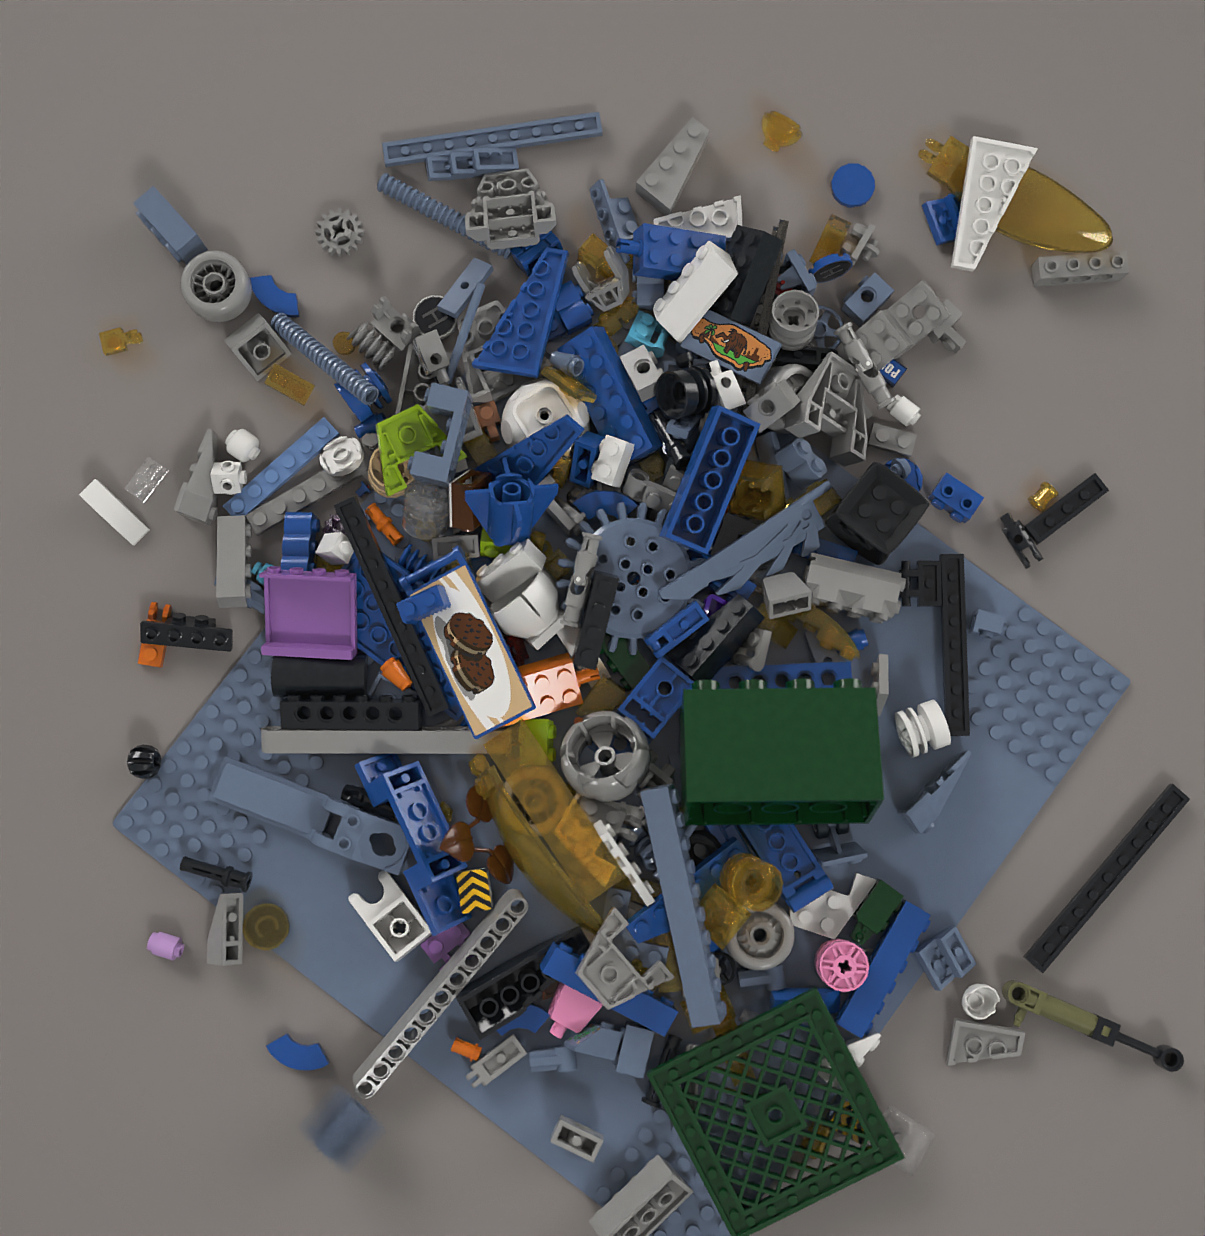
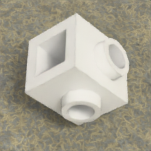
[210,461,247,495]

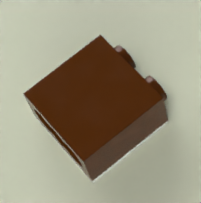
[449,469,492,532]

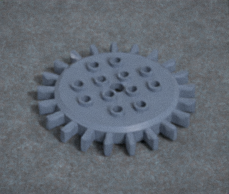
[556,502,708,655]

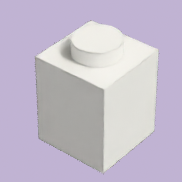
[315,532,354,565]

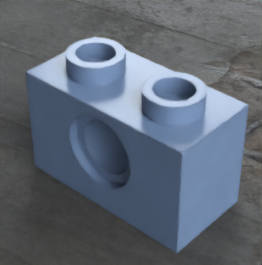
[841,273,894,327]

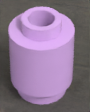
[147,932,185,961]

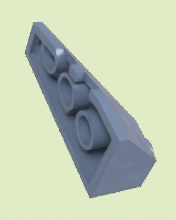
[897,750,972,834]

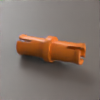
[364,503,404,546]

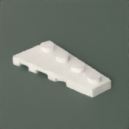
[593,819,655,906]

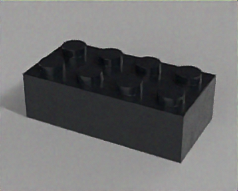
[709,225,784,327]

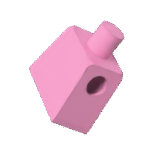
[548,982,603,1039]

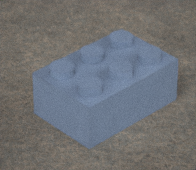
[133,186,208,265]

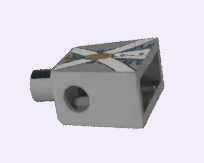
[412,329,450,384]

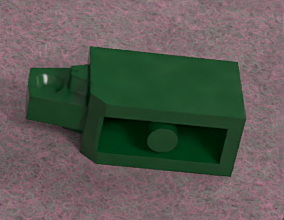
[849,879,904,945]

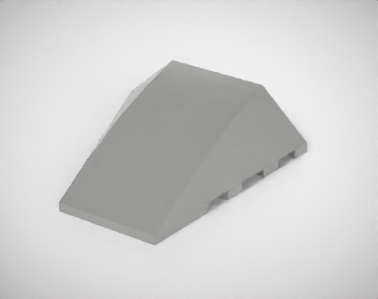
[457,300,553,403]

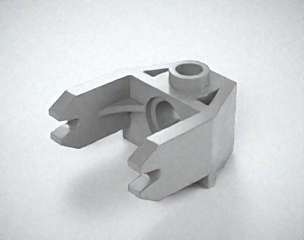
[572,245,630,312]
[370,296,421,351]

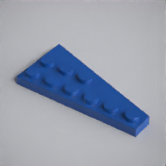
[626,837,772,944]

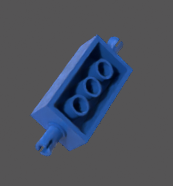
[616,223,726,281]

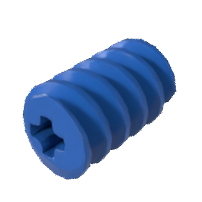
[398,544,448,584]

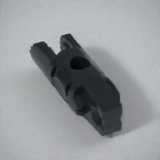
[1000,513,1044,569]
[341,784,396,819]

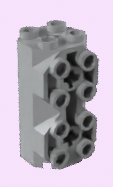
[802,553,906,624]

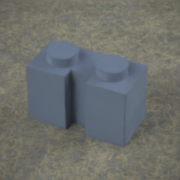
[612,1022,654,1079]

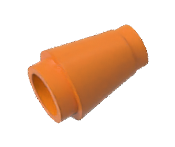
[380,657,413,692]

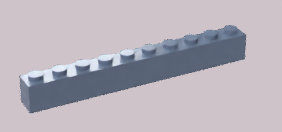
[640,783,726,1028]

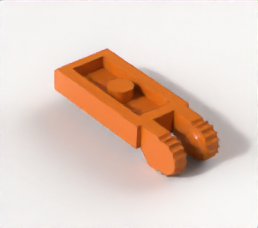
[138,602,172,668]

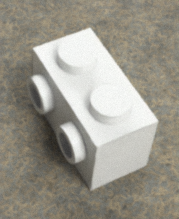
[591,434,635,488]

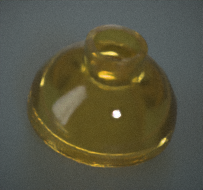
[761,110,803,152]

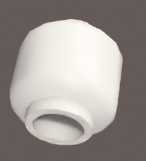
[225,429,260,462]

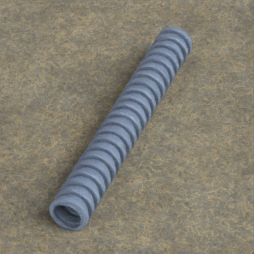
[377,173,514,259]
[270,313,379,405]

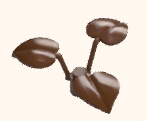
[439,782,514,884]

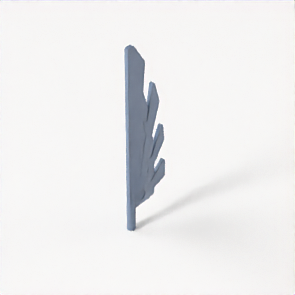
[658,481,832,600]

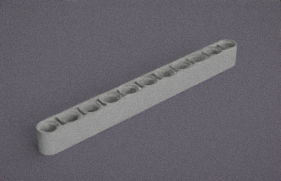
[261,726,512,754]
[352,889,528,1099]

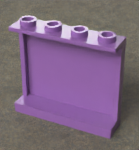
[259,566,358,660]

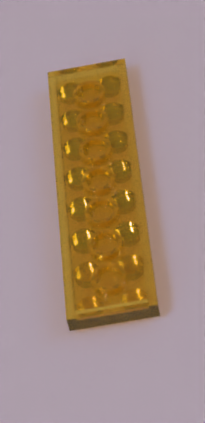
[484,719,627,904]

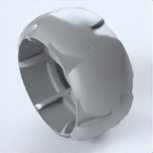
[560,711,651,802]

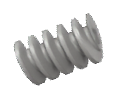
[346,321,395,371]

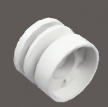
[895,699,951,758]

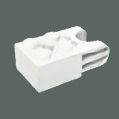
[348,870,432,962]

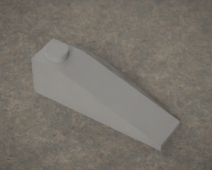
[174,429,218,526]

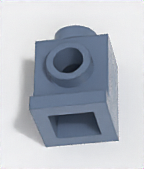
[968,609,1007,639]

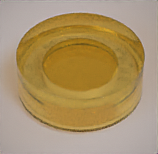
[333,332,356,355]

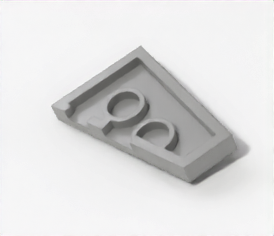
[946,1018,1025,1066]

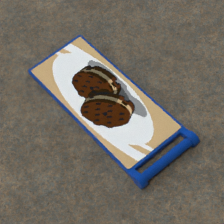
[399,545,536,739]

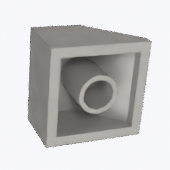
[224,313,292,382]

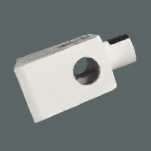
[705,359,746,414]

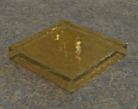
[541,366,597,403]

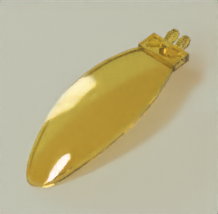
[918,135,1113,253]
[468,754,604,936]

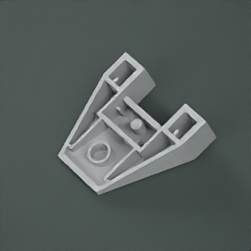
[784,352,868,467]

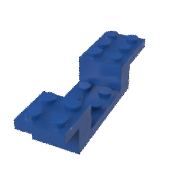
[354,754,473,936]

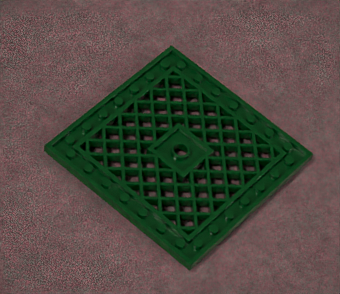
[647,986,905,1236]

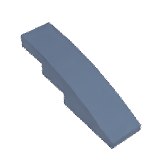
[425,148,519,181]

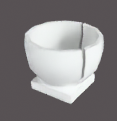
[489,569,565,650]

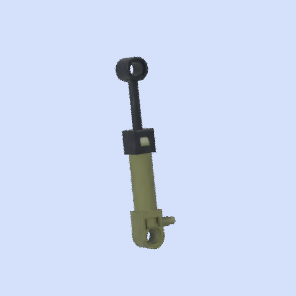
[1002,980,1184,1072]

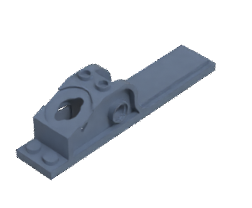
[207,756,418,876]

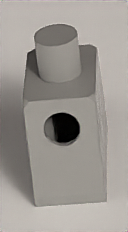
[762,572,812,619]

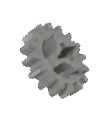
[315,207,365,257]

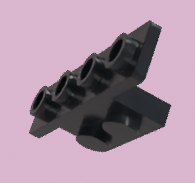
[140,613,233,652]

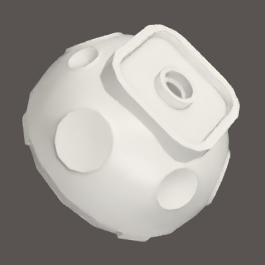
[501,378,591,469]

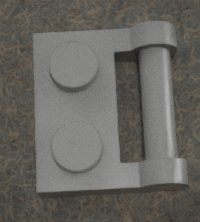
[730,627,772,671]

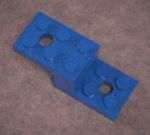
[588,656,694,754]

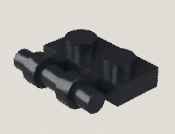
[899,560,942,607]

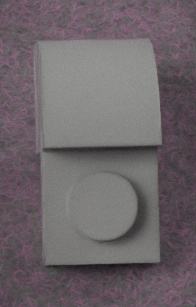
[928,299,967,354]

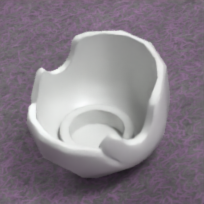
[962,984,1000,1020]

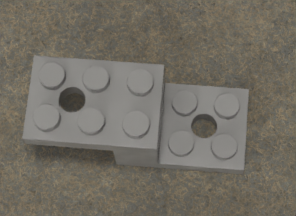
[835,280,952,383]

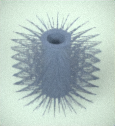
[299,1085,386,1173]

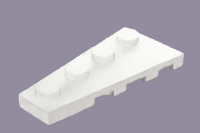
[653,195,742,241]

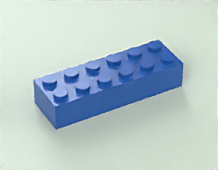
[557,326,663,468]
[659,405,761,555]

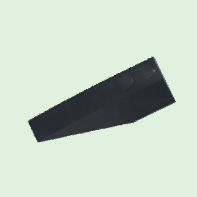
[456,925,590,1040]

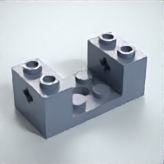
[407,383,473,488]

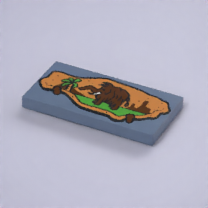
[680,310,782,385]

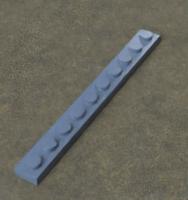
[382,112,603,167]

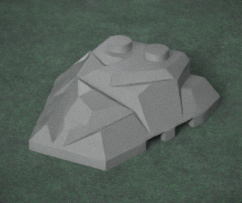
[465,168,557,250]

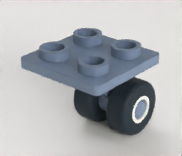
[811,824,868,868]

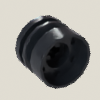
[656,365,717,420]

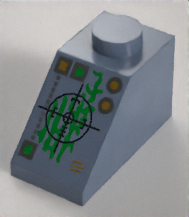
[564,1021,622,1061]

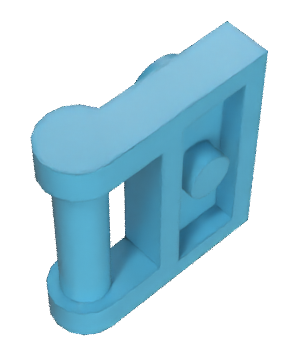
[625,310,670,358]

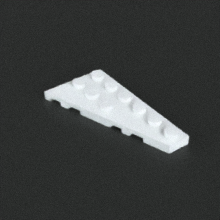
[951,136,1038,272]

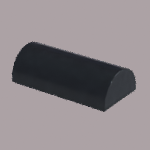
[271,653,368,698]

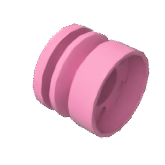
[814,938,869,992]

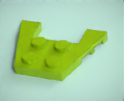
[375,404,467,497]

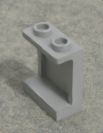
[538,475,587,537]

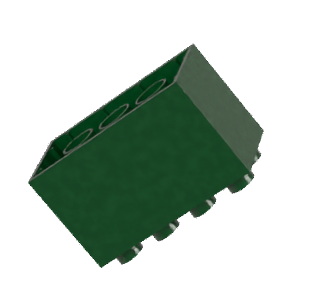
[679,678,884,826]

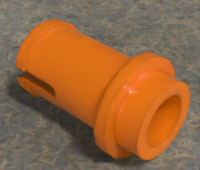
[451,1037,482,1062]

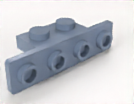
[589,179,638,264]

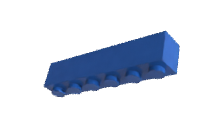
[834,899,931,1039]
[539,942,678,1037]

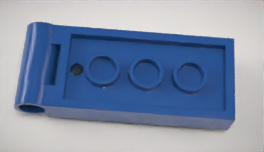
[737,825,834,913]

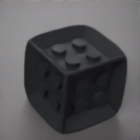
[825,462,929,565]

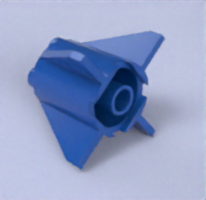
[465,457,558,547]

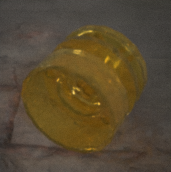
[720,853,783,911]

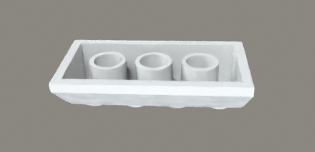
[653,241,738,344]

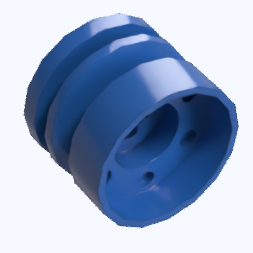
[334,362,392,423]

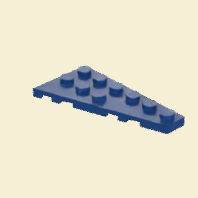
[471,247,569,378]
[472,414,585,485]

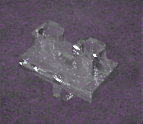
[124,456,168,503]

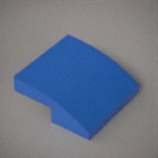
[922,192,963,246]

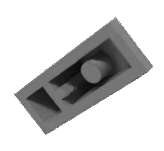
[207,893,243,966]

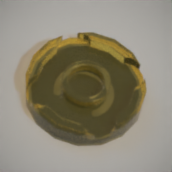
[243,903,290,950]

